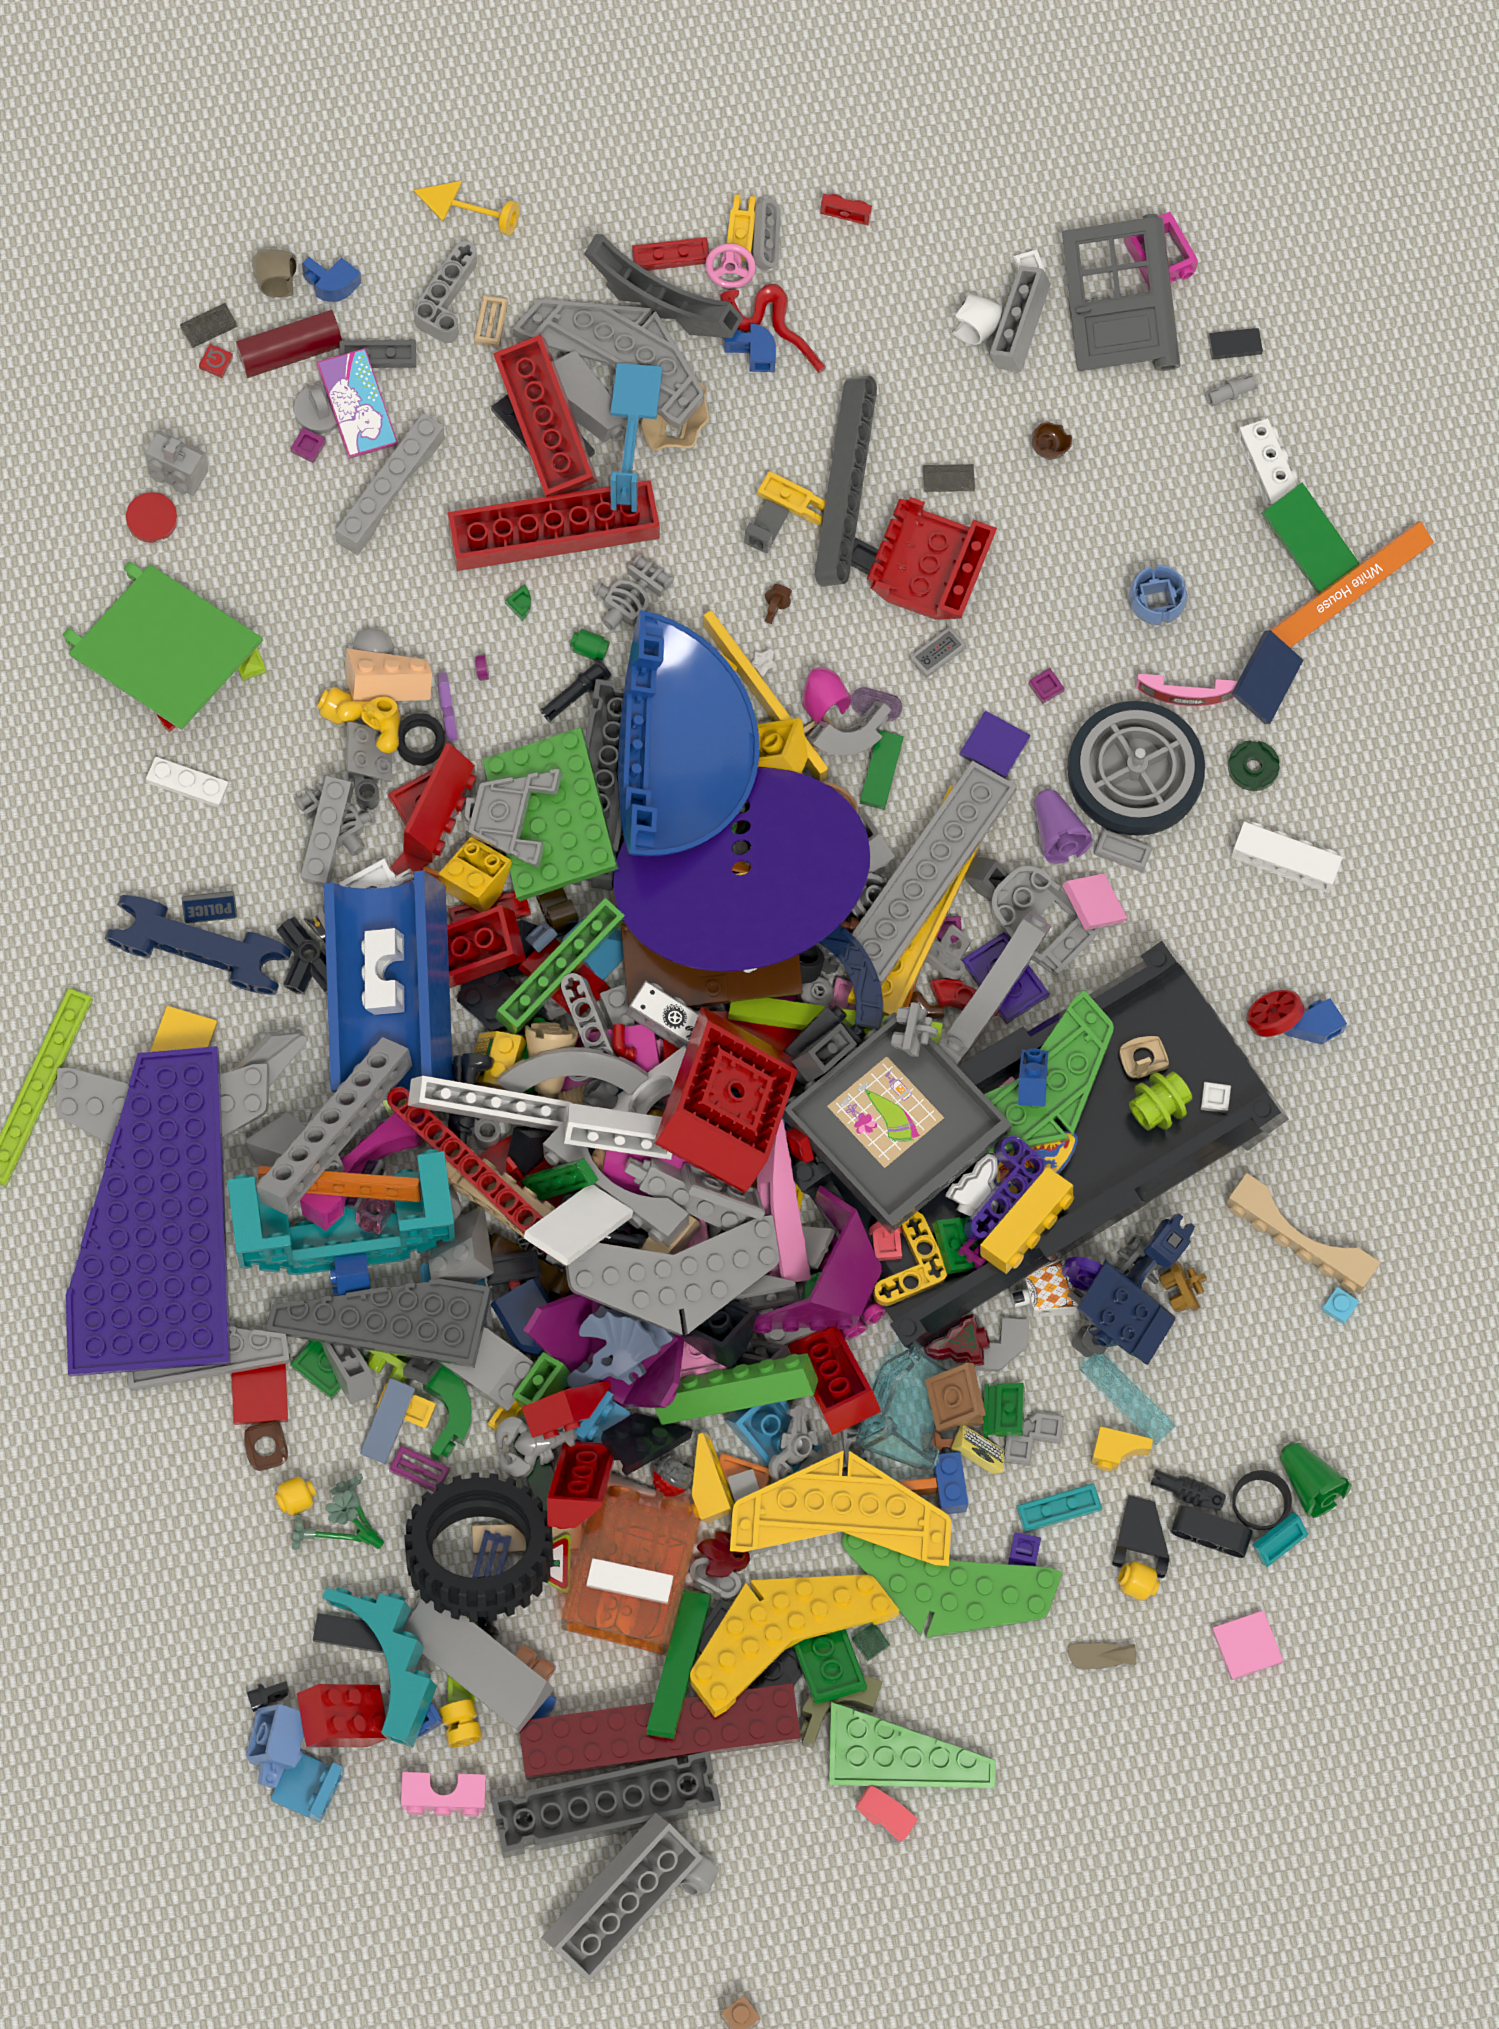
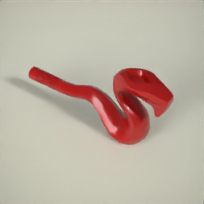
[720,284,826,373]

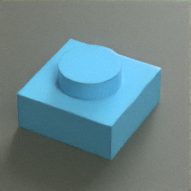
[1322,1287,1360,1325]

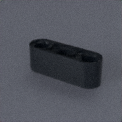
[1170,1505,1253,1558]

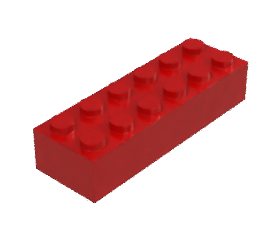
[493,334,598,496]

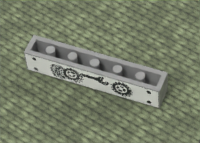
[625,981,699,1049]

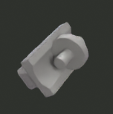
[891,1002,938,1057]

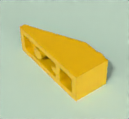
[691,1433,735,1523]

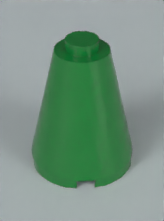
[1280,1442,1352,1518]

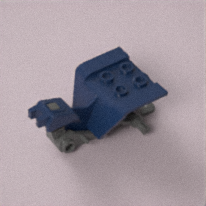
[1067,1213,1195,1365]

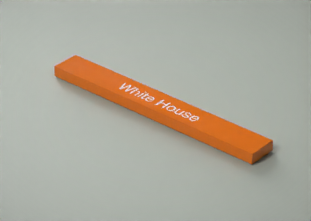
[1261,521,1434,648]

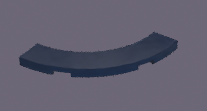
[819,925,884,1030]

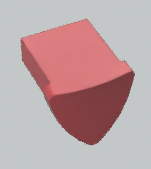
[869,1221,902,1261]

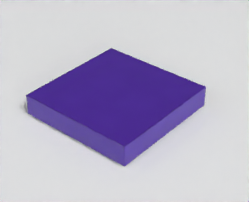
[960,711,1031,779]

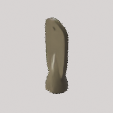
[1068,1643,1136,1670]

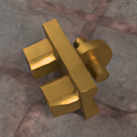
[1159,1262,1207,1312]

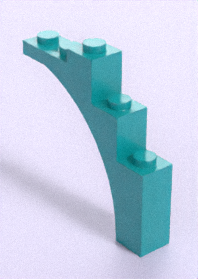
[322,1587,437,1748]

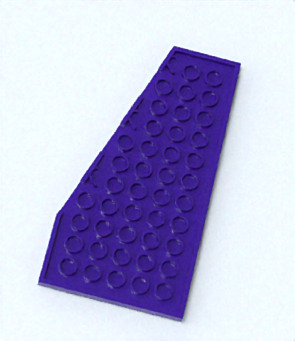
[66,1046,231,1377]

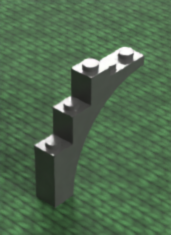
[584,234,743,338]

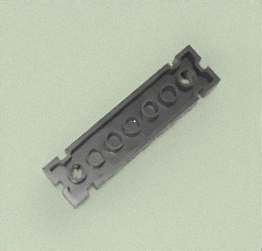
[572,679,624,891]
[491,1751,721,1858]

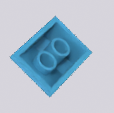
[724,1401,822,1477]

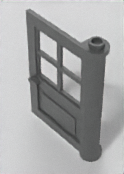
[1062,214,1181,371]

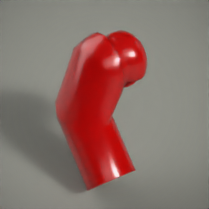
[612,1024,637,1061]

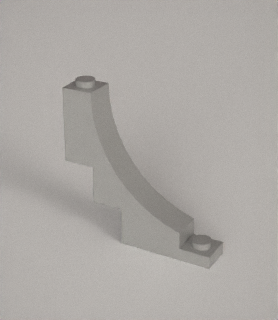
[938,912,1052,1065]

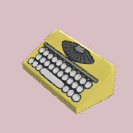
[951,1425,1004,1474]

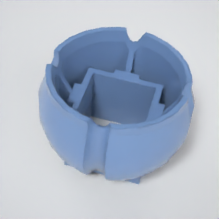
[1128,565,1188,625]

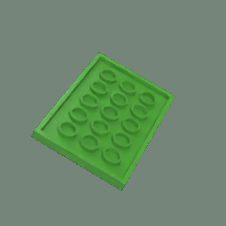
[482,727,619,901]

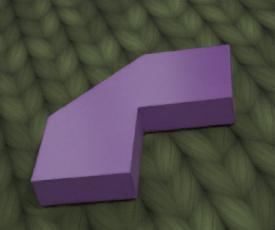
[436,672,458,741]

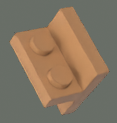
[925,1363,986,1432]

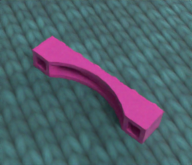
[300,1104,425,1231]

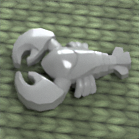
[768,1405,823,1482]
[496,1417,577,1479]

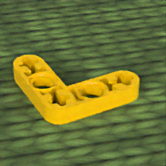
[874,1212,947,1306]

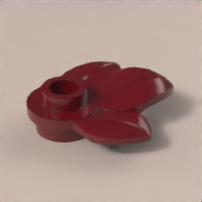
[697,1531,750,1578]

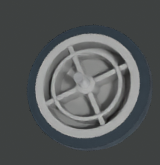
[1067,701,1205,836]

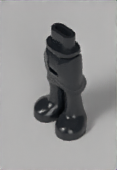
[448,1053,494,1145]

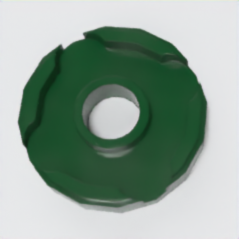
[1228,741,1280,792]

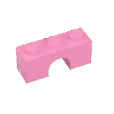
[401,1772,486,1817]

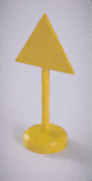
[413,181,520,236]

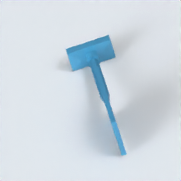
[611,363,663,512]

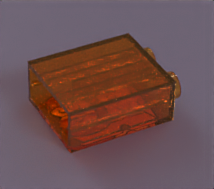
[561,1486,701,1656]

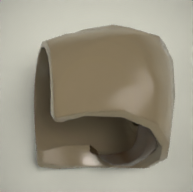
[252,249,297,297]

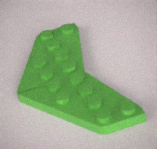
[982,990,1114,1157]
[842,1533,1063,1638]

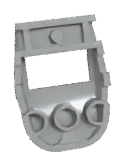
[991,866,1101,976]

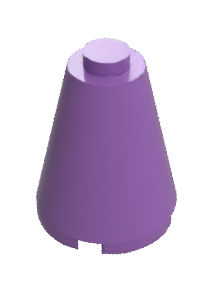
[1034,789,1093,864]

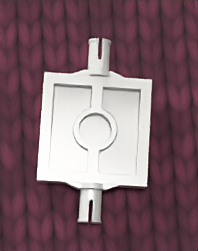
[339,858,414,889]

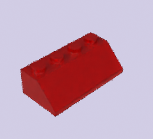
[403,743,477,863]
[547,1441,615,1529]

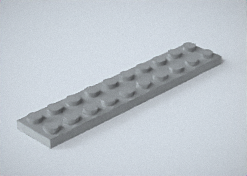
[836,761,1017,986]

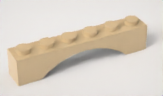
[1226,1173,1381,1295]

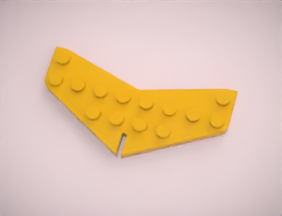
[730,1450,951,1566]
[690,1575,899,1717]

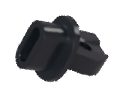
[247,1681,289,1712]

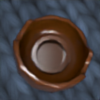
[1032,422,1072,460]

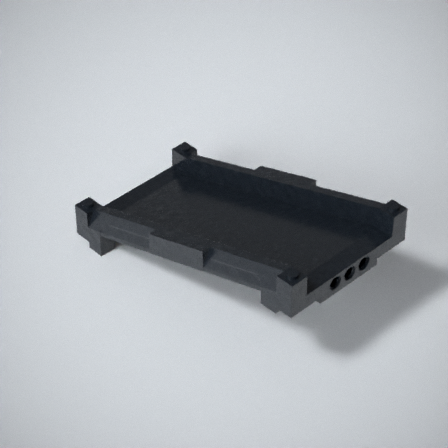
[791,941,1289,1351]

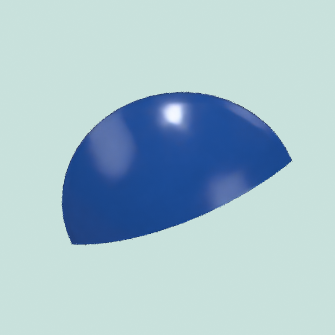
[618,610,760,856]

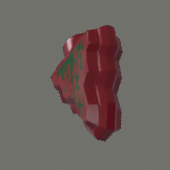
[924,1313,990,1366]

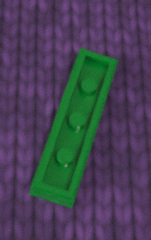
[521,1158,599,1201]

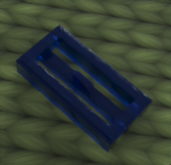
[472,1530,512,1578]

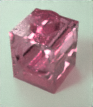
[355,1198,395,1234]

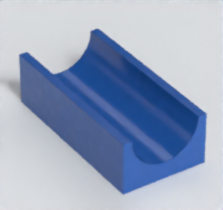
[324,870,453,1100]

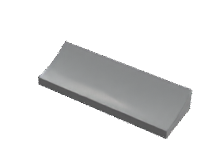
[403,1599,554,1732]

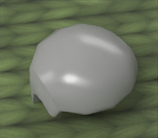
[353,629,394,655]

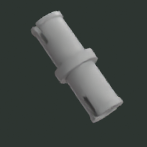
[1206,373,1258,406]

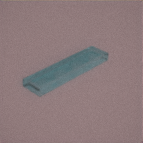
[1079,1354,1176,1445]

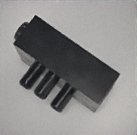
[782,1003,866,1087]

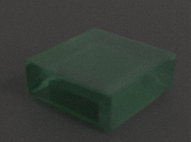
[852,1623,890,1662]

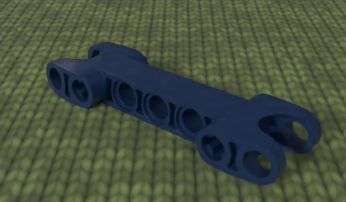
[105,895,292,995]

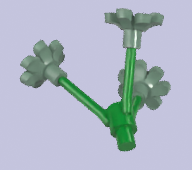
[292,1473,384,1550]

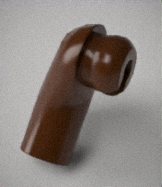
[909,991,944,1018]

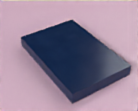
[1231,630,1304,724]

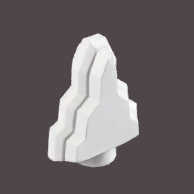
[945,1153,999,1216]

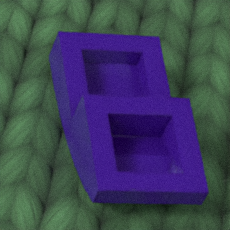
[1008,1532,1041,1566]

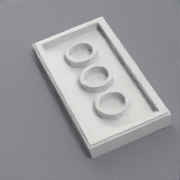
[524,1185,634,1266]

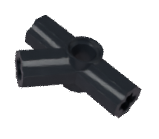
[276,916,327,995]

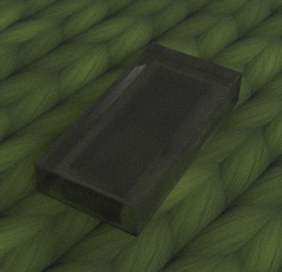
[180,303,237,348]
[922,464,975,492]

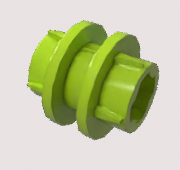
[1129,1072,1192,1130]

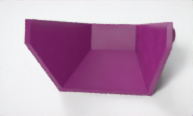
[753,1186,882,1334]
[523,1293,685,1408]

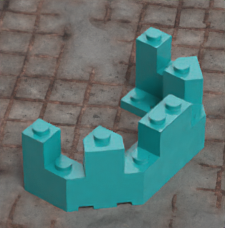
[227,1149,455,1275]

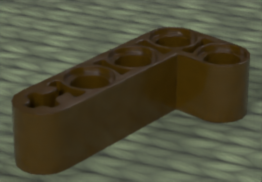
[535,887,579,938]
[489,1233,575,1302]

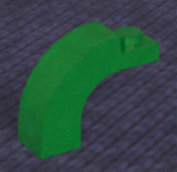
[423,1365,472,1463]

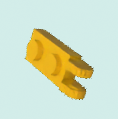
[727,194,756,261]
[757,471,826,526]

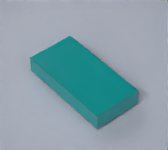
[1252,1512,1309,1567]

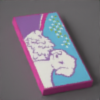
[316,348,398,459]

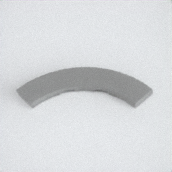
[497,1047,649,1095]

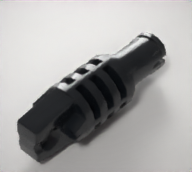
[1150,1469,1226,1511]

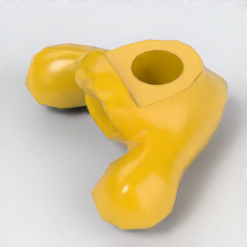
[336,697,401,753]

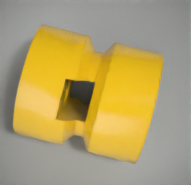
[439,1700,483,1748]

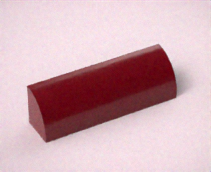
[236,310,342,378]

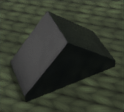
[506,1126,554,1176]

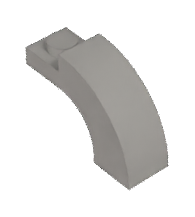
[807,700,891,755]

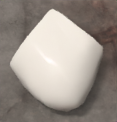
[952,293,1003,345]

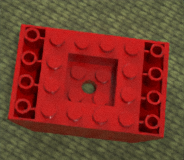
[654,1007,798,1193]

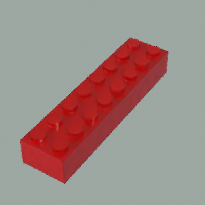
[448,480,660,571]

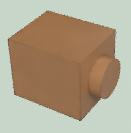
[721,1996,761,2029]

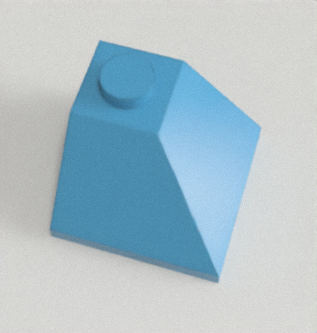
[562,918,624,981]

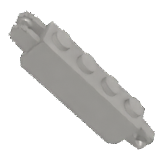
[624,1157,756,1231]

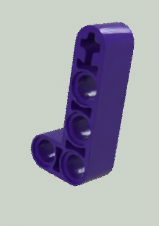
[964,1136,1045,1241]

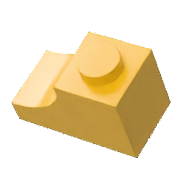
[1091,1426,1153,1471]

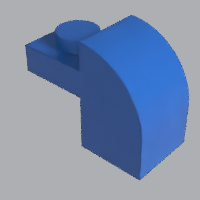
[302,257,361,302]
[724,324,776,372]

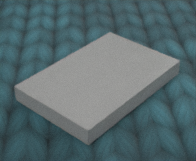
[681,1163,765,1220]

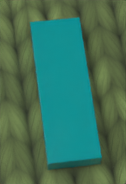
[1016,1483,1103,1533]

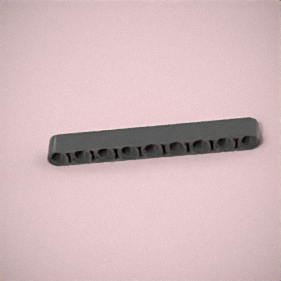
[815,375,877,587]

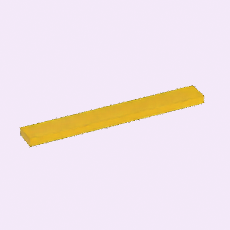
[703,611,828,782]

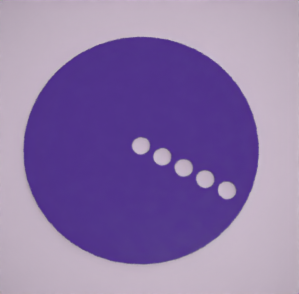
[613,768,870,971]

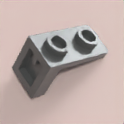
[744,500,789,554]

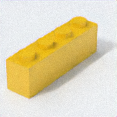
[980,1167,1074,1274]

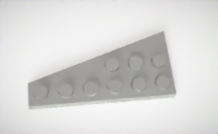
[127,1326,291,1391]

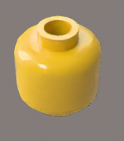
[316,687,353,725]
[274,1476,317,1516]
[1117,1561,1160,1601]

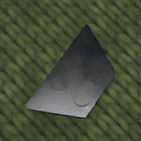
[457,970,548,1032]
[601,1413,693,1475]

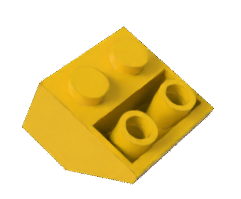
[438,837,512,912]

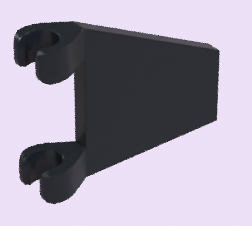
[1112,1495,1170,1578]

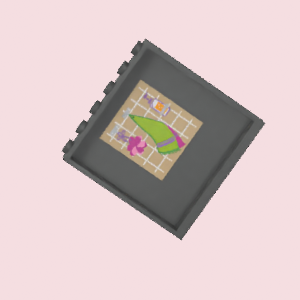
[782,1012,1012,1234]

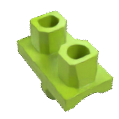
[367,1350,410,1383]

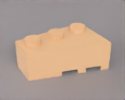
[344,648,432,701]

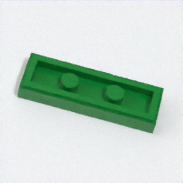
[860,730,904,810]

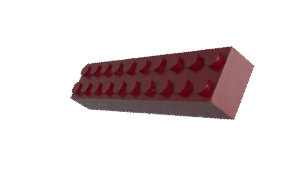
[520,1683,801,1780]

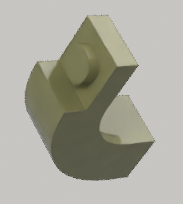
[800,1675,883,1749]

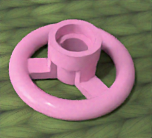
[705,244,756,289]

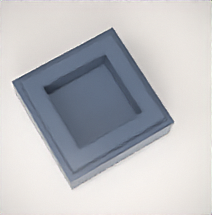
[525,921,558,953]

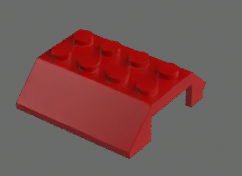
[867,497,997,620]

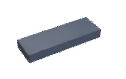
[360,1378,416,1464]

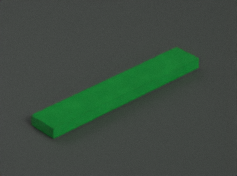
[647,1590,712,1739]

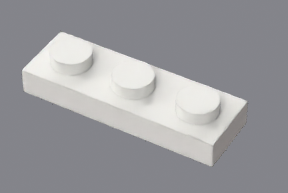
[146,756,229,808]

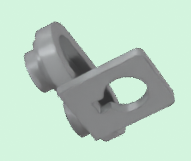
[925,925,972,979]
[690,1558,741,1601]

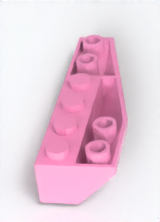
[757,1120,811,1282]

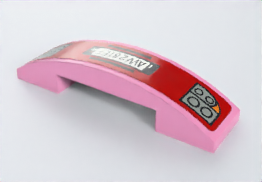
[1135,674,1238,707]

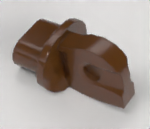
[764,584,792,624]

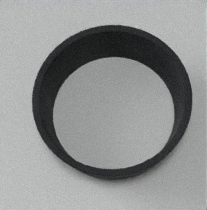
[1232,1470,1292,1530]

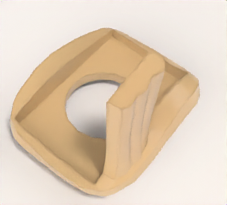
[1119,1036,1169,1078]

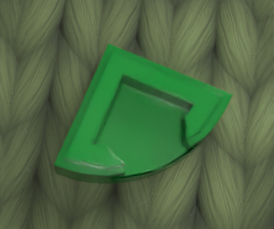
[505,584,531,621]

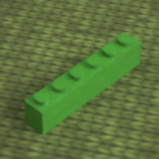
[495,898,625,1035]
[655,1353,818,1425]

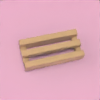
[474,295,508,348]

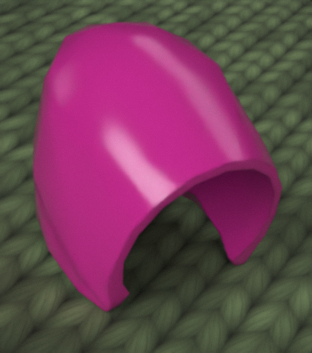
[801,667,852,723]

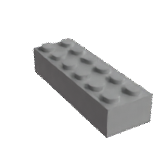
[541,1813,703,1982]

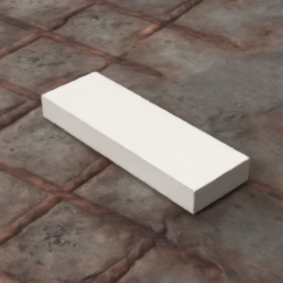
[586,1558,673,1604]

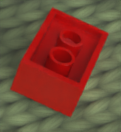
[522,1380,611,1440]

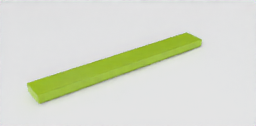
[0,987,93,1188]
[728,998,943,1045]

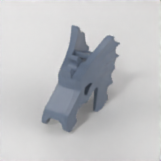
[567,1305,675,1387]

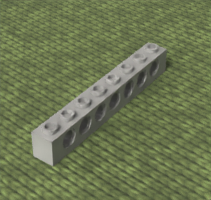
[256,1037,413,1215]

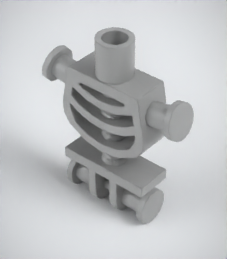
[594,553,675,630]
[294,776,375,856]

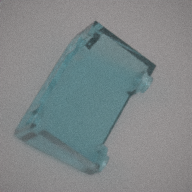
[855,1346,948,1471]

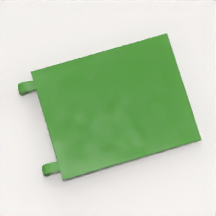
[62,562,263,730]

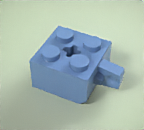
[246,1704,304,1788]

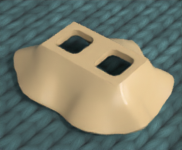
[640,382,709,451]

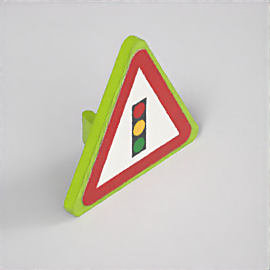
[517,1534,571,1594]

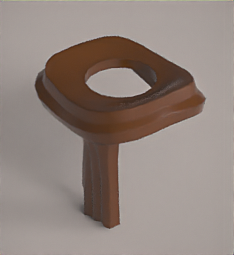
[244,1421,288,1471]

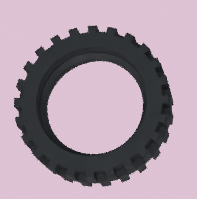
[404,1472,554,1622]

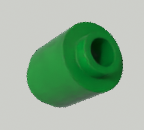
[570,628,610,661]

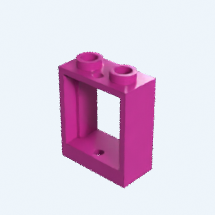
[1124,211,1198,288]

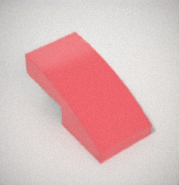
[855,1785,918,1841]

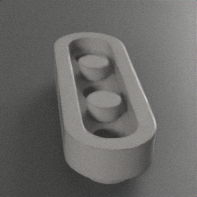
[753,198,780,270]

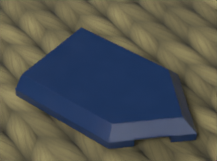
[490,1278,552,1355]

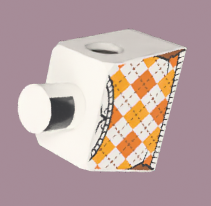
[1011,1259,1077,1317]

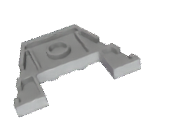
[468,769,562,868]

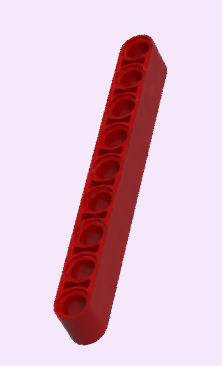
[387,1087,546,1253]

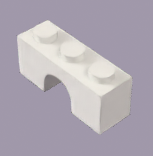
[362,928,404,1015]

